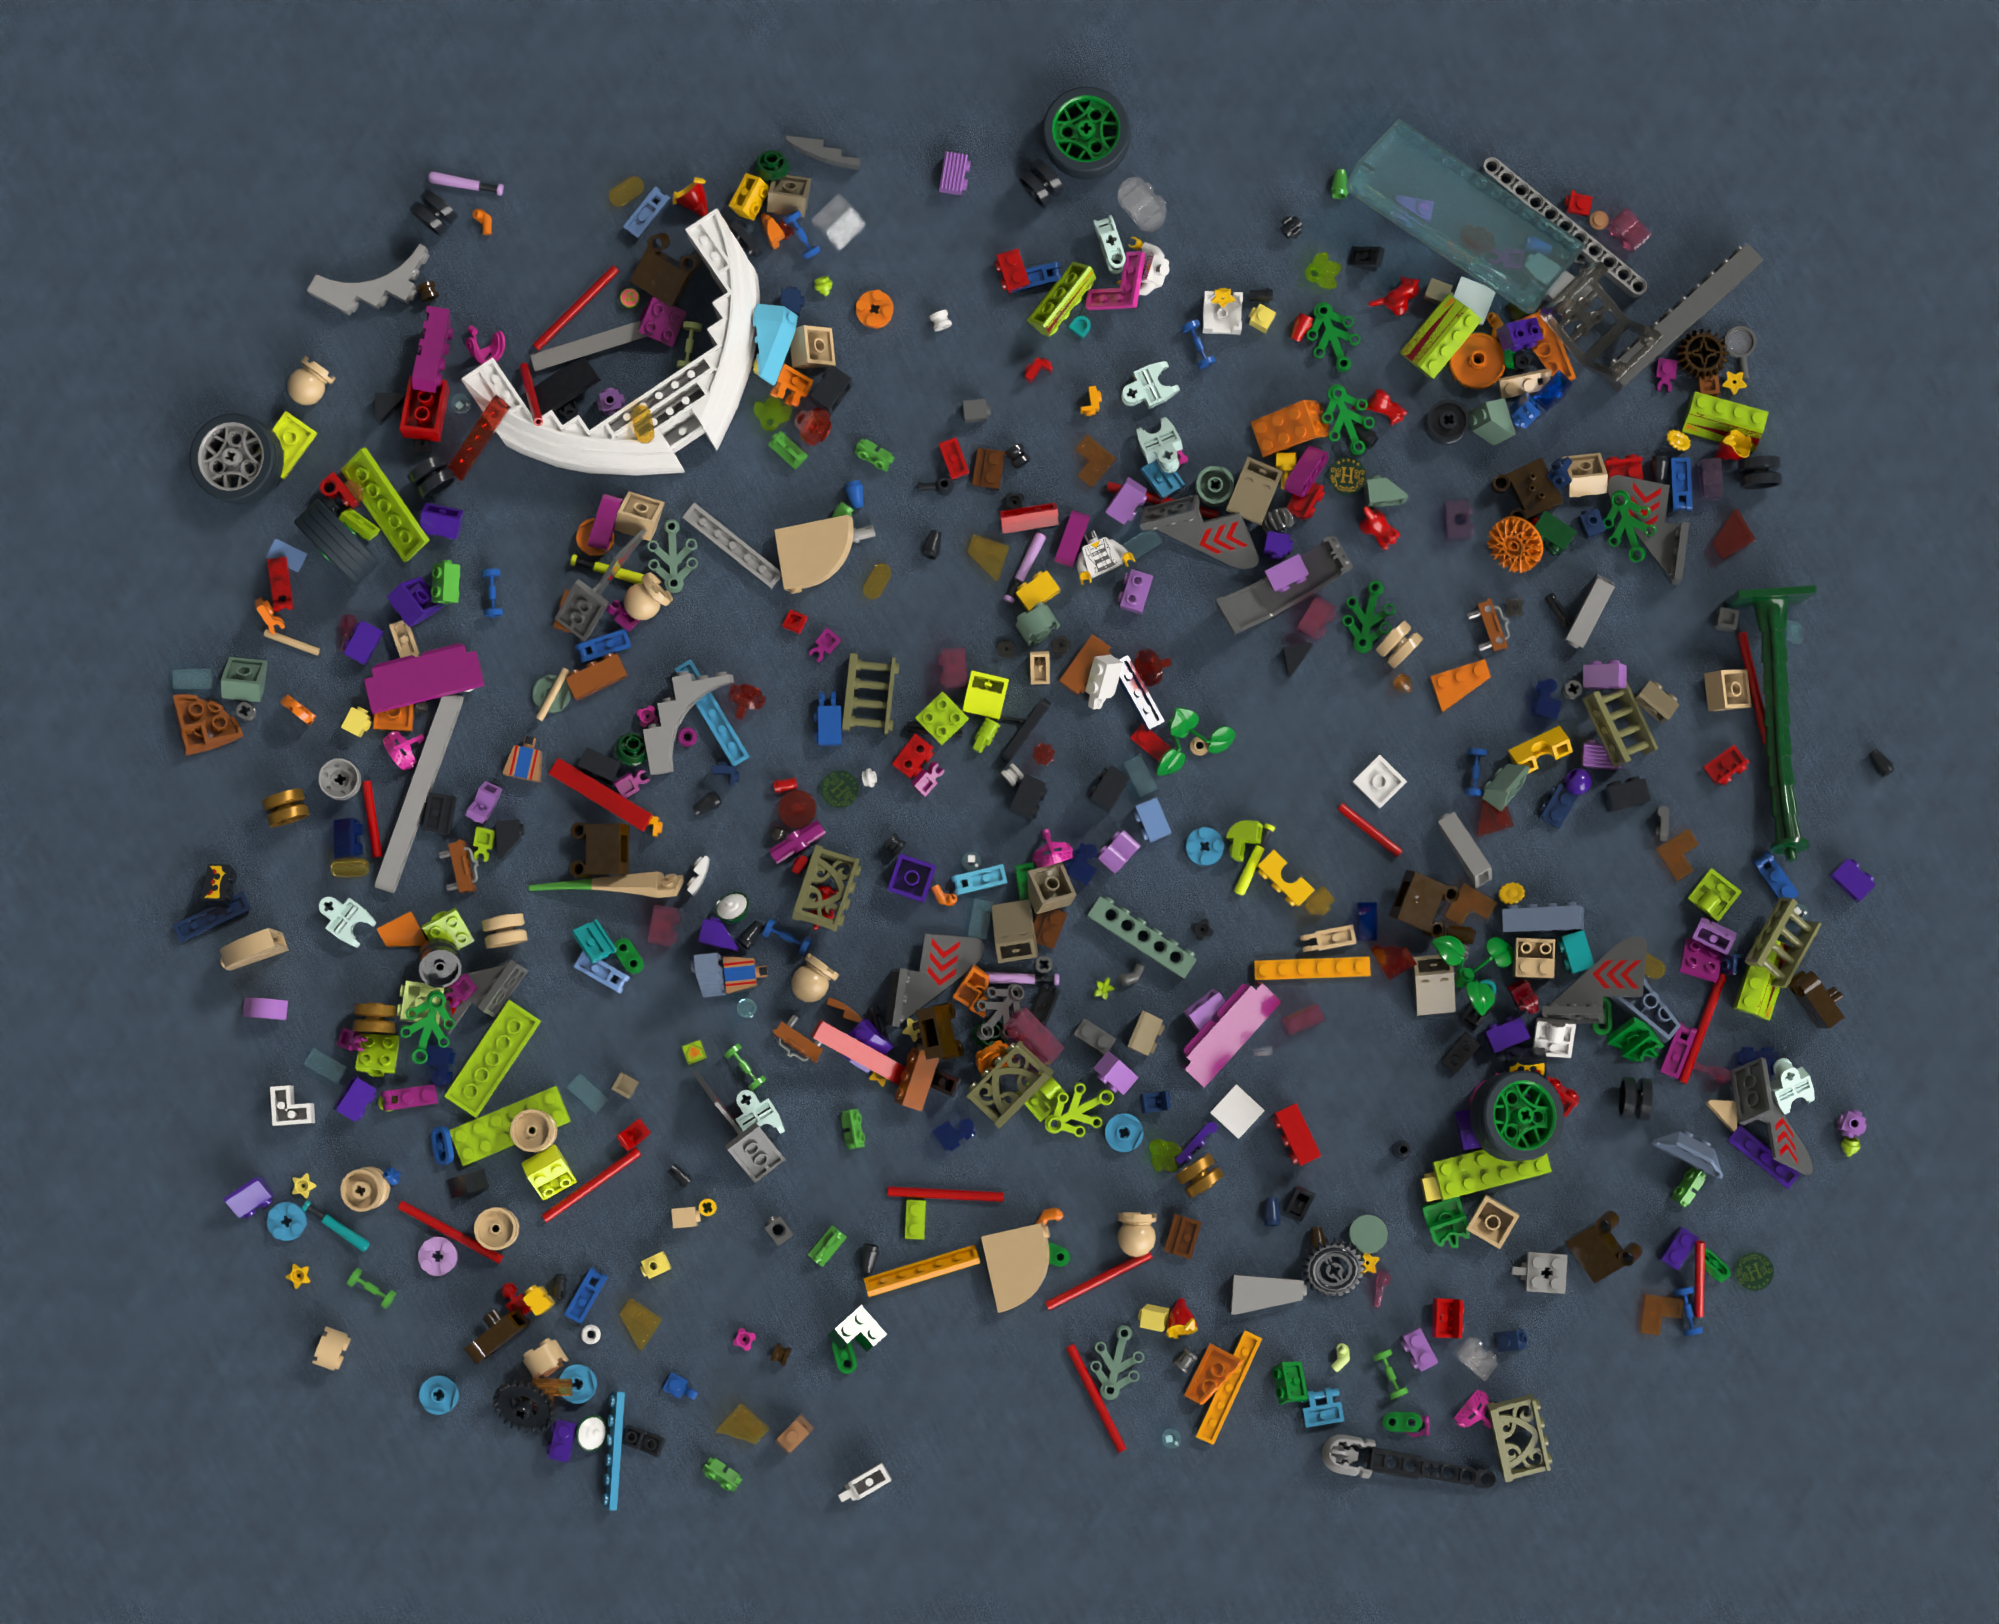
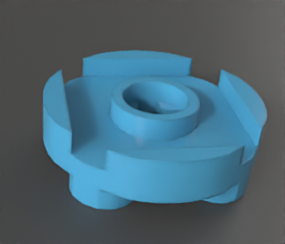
[1186,827,1224,866]
[1105,1113,1143,1152]
[267,1202,307,1241]
[558,1364,597,1404]
[419,1375,459,1415]

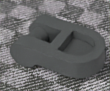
[1655,806,1669,841]

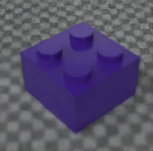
[888,854,937,904]

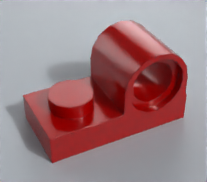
[320,471,360,509]

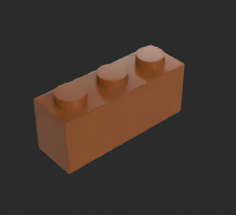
[1059,634,1112,696]
[565,653,628,701]
[894,1047,939,1112]

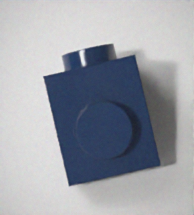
[1546,456,1572,490]
[712,762,739,787]
[1721,953,1746,975]
[1139,1091,1171,1113]
[1495,1329,1528,1352]

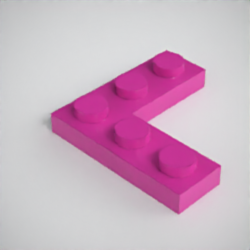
[1085,251,1146,310]

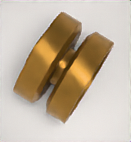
[261,788,310,827]
[352,1002,397,1033]
[1175,1153,1225,1198]

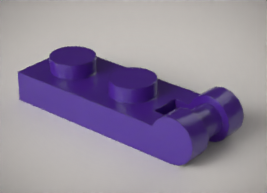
[1174,1122,1218,1165]

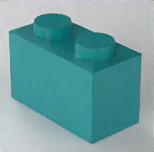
[1558,930,1594,974]

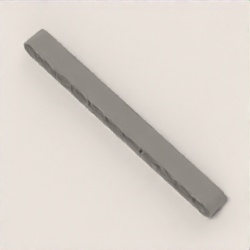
[1481,157,1647,298]
[375,694,464,893]

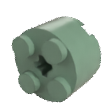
[1195,466,1234,507]
[1015,602,1060,646]

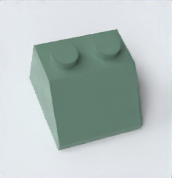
[1468,398,1516,446]
[1364,475,1408,508]
[221,657,267,702]
[1482,764,1530,811]

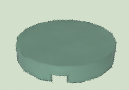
[532,675,571,713]
[1349,1215,1388,1254]

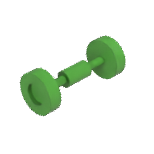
[723,1043,767,1091]
[347,1268,397,1309]
[1373,1348,1408,1399]

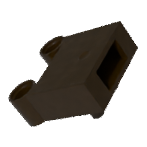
[630,233,702,307]
[1491,458,1564,521]
[570,822,629,879]
[1389,870,1460,938]
[1788,971,1845,1029]
[912,1002,964,1060]
[1565,1210,1642,1284]
[463,1308,531,1365]

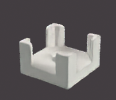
[1202,291,1243,335]

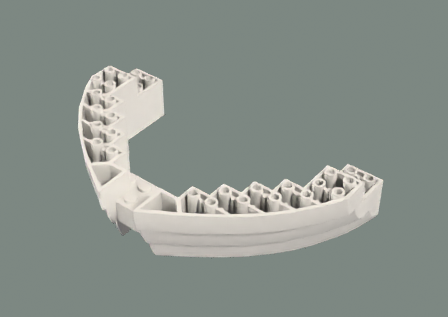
[461,209,760,475]

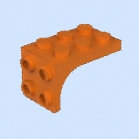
[1251,400,1330,458]

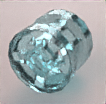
[737,998,757,1018]

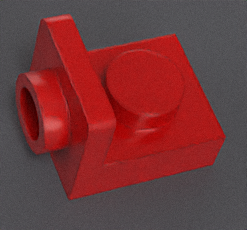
[1564,190,1593,217]

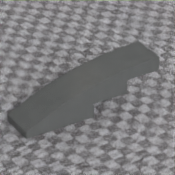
[786,136,860,170]

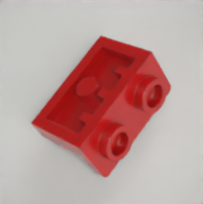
[1604,454,1643,481]
[1287,483,1325,522]

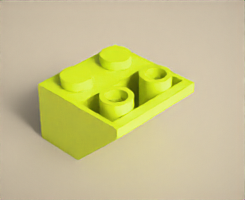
[962,671,1009,720]
[521,1144,577,1201]

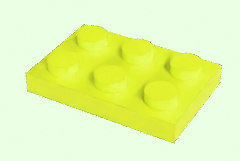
[255,411,318,480]

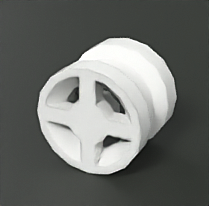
[929,310,952,331]
[1001,763,1024,787]

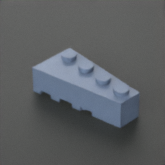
[1502,902,1584,933]
[691,953,726,997]
[1608,978,1681,1043]

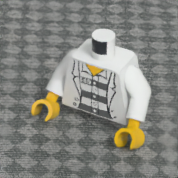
[1117,237,1169,295]
[1077,531,1135,585]

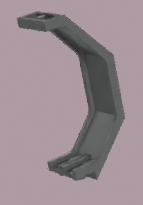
[1215,535,1354,635]

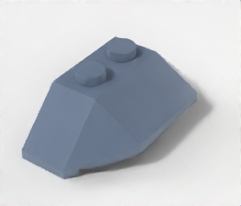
[1649,1130,1723,1179]

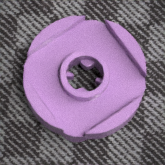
[418,1237,458,1276]

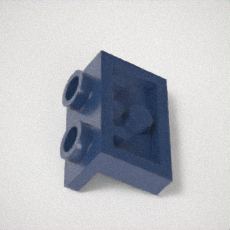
[1538,784,1578,829]

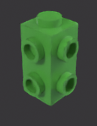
[431,560,460,604]

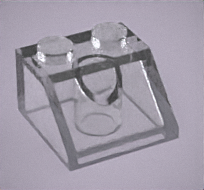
[812,194,866,251]
[1452,1336,1498,1382]

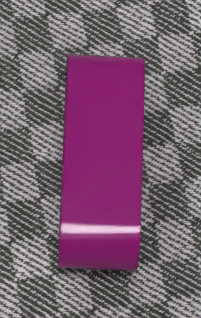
[1284,446,1329,497]
[588,494,623,551]
[1055,510,1090,568]

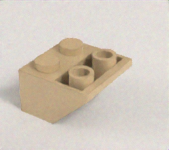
[1513,938,1555,979]

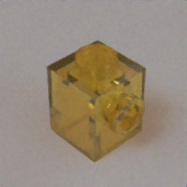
[1304,886,1335,916]

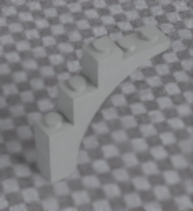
[307,244,429,316]
[643,671,734,775]

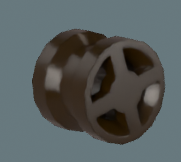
[416,281,439,303]
[770,1343,792,1366]

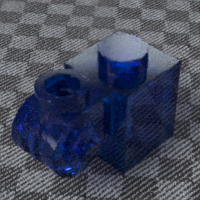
[1531,679,1562,721]
[1066,843,1097,887]
[425,1045,456,1086]
[1737,1047,1778,1075]
[932,1119,976,1151]

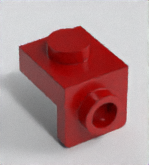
[1024,357,1053,383]
[616,1118,651,1151]

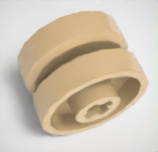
[1375,620,1424,669]
[481,914,528,949]
[510,1109,558,1152]
[340,1166,390,1212]
[474,1207,520,1250]

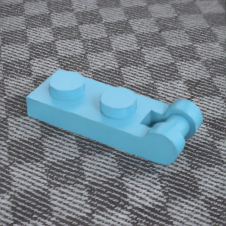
[951,864,1007,896]

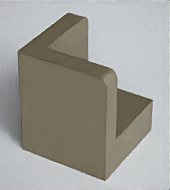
[611,1072,639,1099]

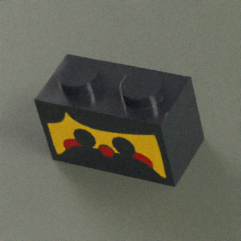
[201,864,237,908]
[1505,1047,1547,1078]

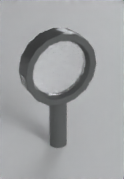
[1723,326,1757,380]

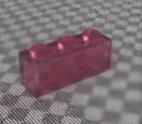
[1003,1007,1065,1066]

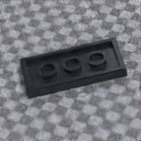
[519,356,601,416]

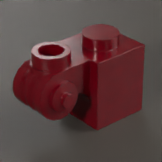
[1507,978,1539,1015]

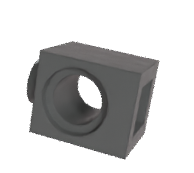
[963,399,991,423]
[1713,607,1740,632]
[764,1215,794,1247]

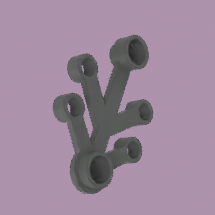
[974,984,1024,1040]

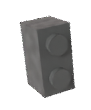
[1073,1018,1116,1055]

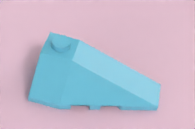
[752,304,798,385]

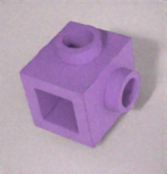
[597,388,626,417]
[1837,1109,1867,1139]

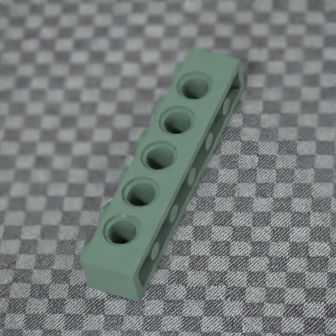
[1087,896,1197,980]

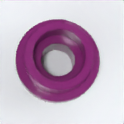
[678,727,697,747]

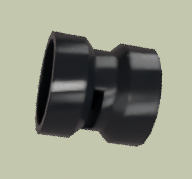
[1005,443,1031,469]

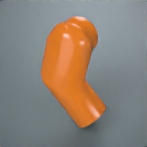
[472,209,492,235]
[1486,312,1504,341]
[930,884,957,906]
[1035,1208,1063,1225]

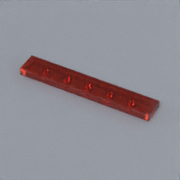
[447,394,511,481]

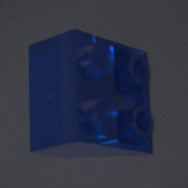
[334,818,363,860]

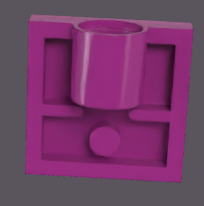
[637,297,687,347]
[1679,937,1723,983]

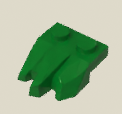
[1607,1017,1665,1062]
[1421,1196,1470,1248]

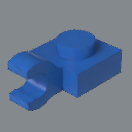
[662,1372,699,1400]

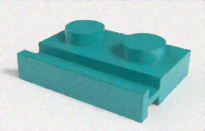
[572,919,616,964]

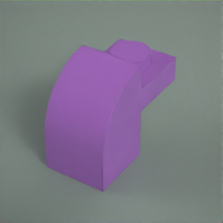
[465,781,502,824]
[243,998,288,1020]

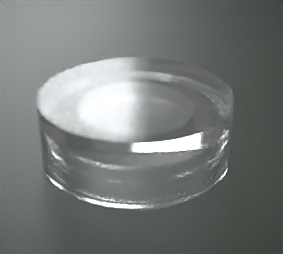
[1253,1046,1273,1056]

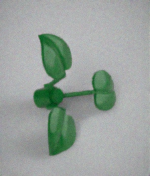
[1156,707,1236,776]
[1431,936,1514,1016]

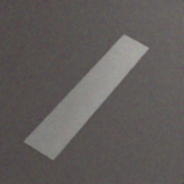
[530,321,647,371]

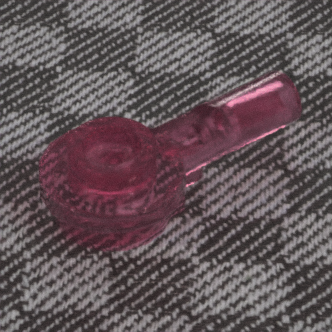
[339,614,357,651]
[1693,1062,1731,1084]
[1373,1270,1391,1308]

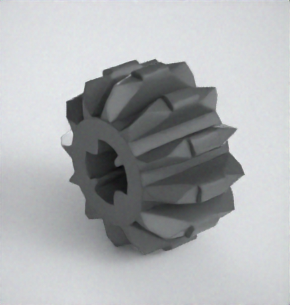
[1261,508,1294,534]

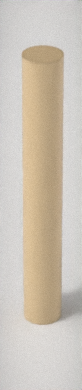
[264,629,320,656]
[536,667,569,721]

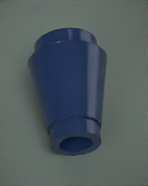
[1262,1198,1281,1227]

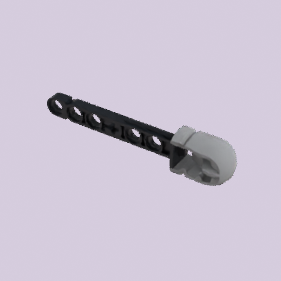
[1322,1435,1496,1489]

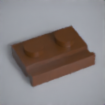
[972,448,1005,490]
[1034,909,1067,949]
[1164,1214,1202,1259]

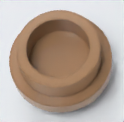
[1589,211,1609,230]

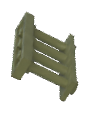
[842,653,900,736]
[1582,680,1658,768]
[1745,897,1822,988]

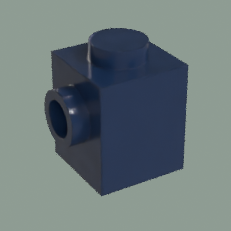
[781,286,805,316]
[1577,508,1606,539]

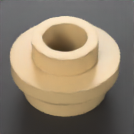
[1190,737,1209,756]

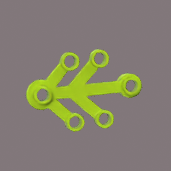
[1044,1082,1114,1137]

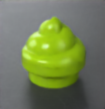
[814,276,833,296]
[1841,1136,1861,1157]

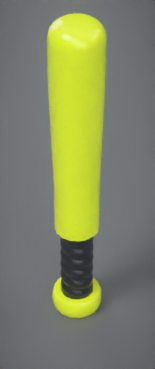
[570,554,644,584]
[1234,823,1275,896]

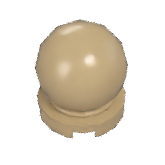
[287,356,336,405]
[624,572,673,620]
[791,953,839,1002]
[1117,1212,1156,1257]

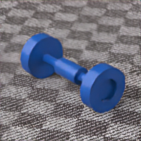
[783,210,821,259]
[1181,320,1216,369]
[481,569,503,617]
[1464,748,1487,796]
[762,918,812,956]
[1674,1286,1703,1336]

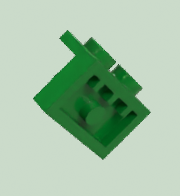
[1272,1362,1308,1405]

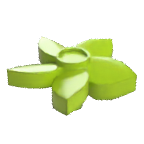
[1093,977,1115,1000]

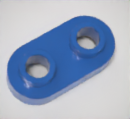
[431,1126,454,1165]

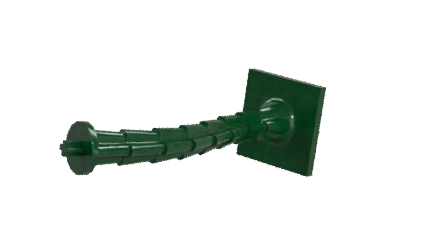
[1724,585,1817,862]

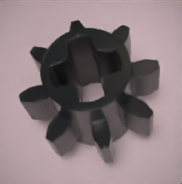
[1280,216,1303,239]

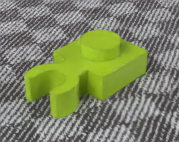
[473,826,496,862]

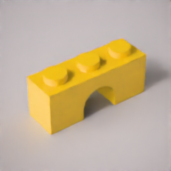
[1508,725,1573,773]
[1257,850,1315,907]

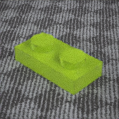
[339,508,381,541]
[905,1200,926,1240]

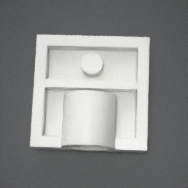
[1532,1018,1576,1058]

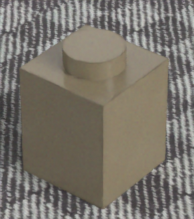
[1423,278,1454,305]

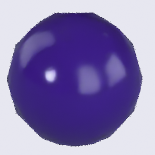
[1565,768,1592,795]

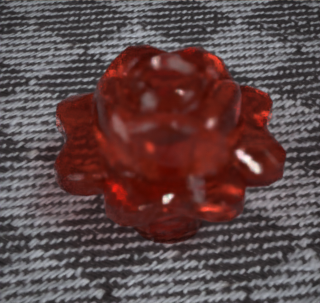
[778,220,794,240]
[1032,743,1055,766]

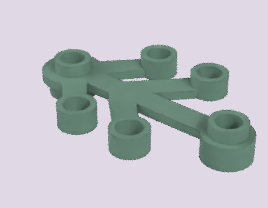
[647,519,698,593]
[1090,1325,1144,1400]

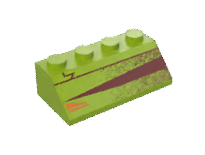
[1027,261,1096,337]
[1400,294,1482,379]
[1681,391,1769,452]
[1732,935,1792,1021]

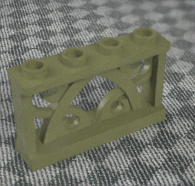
[792,845,862,932]
[966,1041,1054,1129]
[1486,1393,1552,1482]

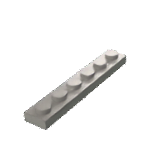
[682,503,782,589]

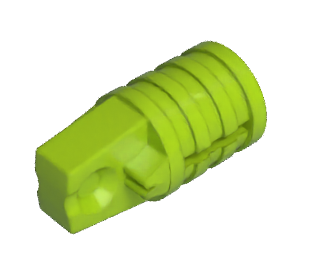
[973,718,1001,753]

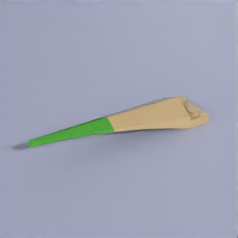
[528,871,684,898]

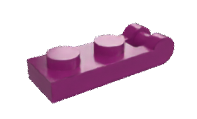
[1659,1022,1697,1079]
[381,1084,438,1111]

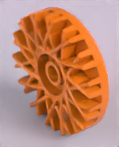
[1448,333,1505,391]
[1487,516,1543,573]

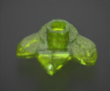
[1305,252,1342,289]
[754,396,792,431]
[1149,1138,1183,1172]

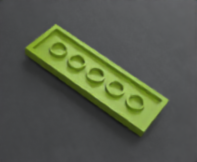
[341,447,430,562]
[444,1000,541,1118]
[449,1086,571,1166]
[1432,1137,1552,1200]

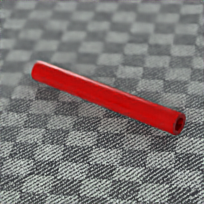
[362,781,382,858]
[1337,803,1403,857]
[1694,1240,1705,1318]

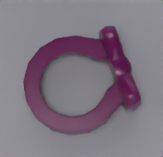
[1406,1415,1430,1437]

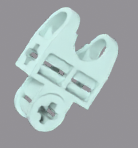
[1093,215,1126,274]
[1121,361,1180,409]
[1136,417,1183,473]
[319,897,377,948]
[1770,1058,1815,1115]
[736,1090,785,1134]

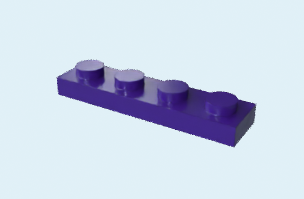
[1727,1125,1800,1189]

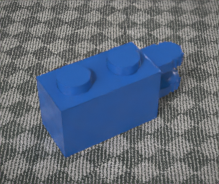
[1509,391,1541,429]
[814,692,842,746]

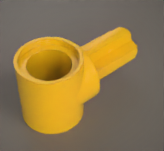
[1276,452,1297,489]

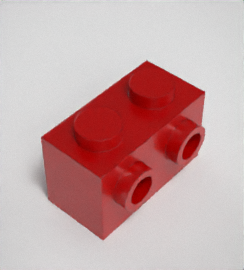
[892,734,934,779]

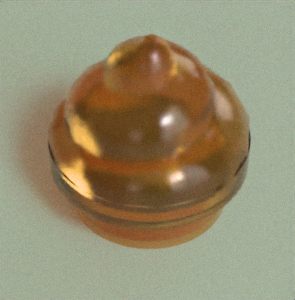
[1393,673,1412,693]

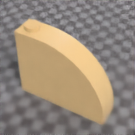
[775,515,854,594]
[220,928,289,971]
[981,1222,1050,1313]

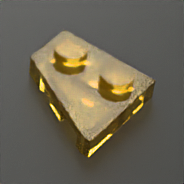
[967,534,1010,582]
[620,1298,663,1351]
[716,1402,770,1444]

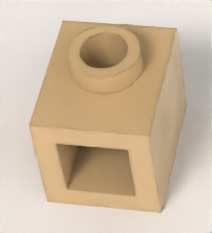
[671,1207,701,1228]

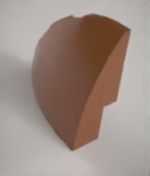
[173,694,243,756]

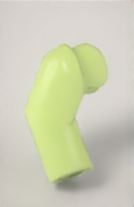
[1331,1343,1350,1372]

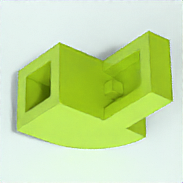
[1226,820,1263,862]

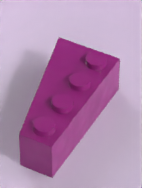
[412,306,454,393]

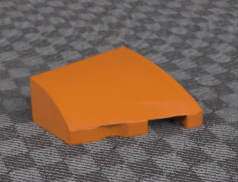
[761,212,785,250]
[377,911,428,947]
[953,964,989,1018]

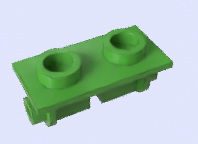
[767,431,808,470]
[854,439,895,472]
[841,1109,865,1150]
[1670,1166,1706,1208]
[808,1225,847,1267]
[702,1457,742,1492]

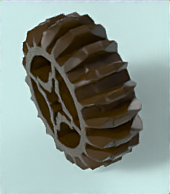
[1676,328,1729,379]

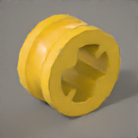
[699,1199,717,1216]

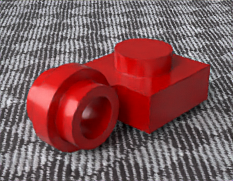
[501,1282,531,1315]

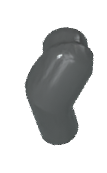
[1118,963,1145,986]

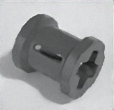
[1562,680,1582,700]
[236,702,257,721]
[1035,956,1052,974]
[1172,1347,1198,1373]

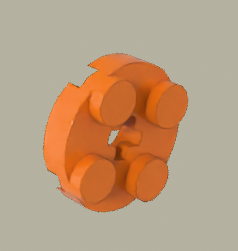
[856,290,894,329]
[576,518,615,557]
[280,694,316,725]
[975,1040,1015,1074]

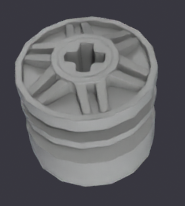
[319,759,361,800]

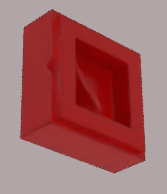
[782,609,808,635]
[792,855,809,875]

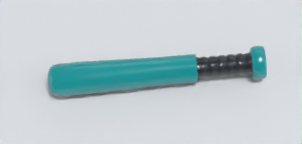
[301,1200,370,1252]

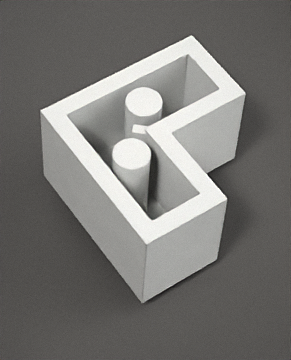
[270,1085,315,1126]

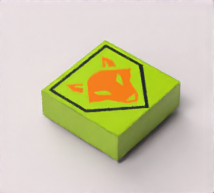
[682,1040,707,1065]

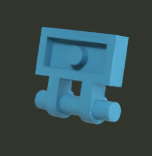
[1302,1387,1344,1428]

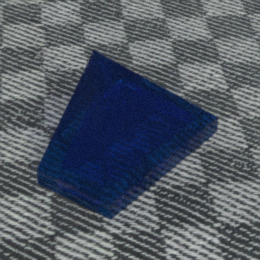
[1533,370,1573,411]
[1358,902,1377,941]

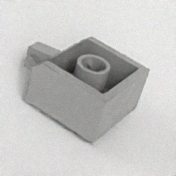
[1511,1252,1567,1294]

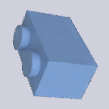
[1133,797,1172,843]

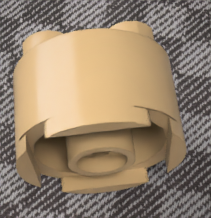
[312,1326,351,1371]
[523,1338,569,1381]

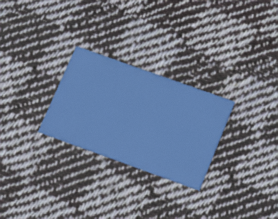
[266,538,307,572]

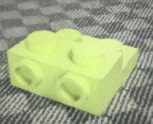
[397,981,444,1025]

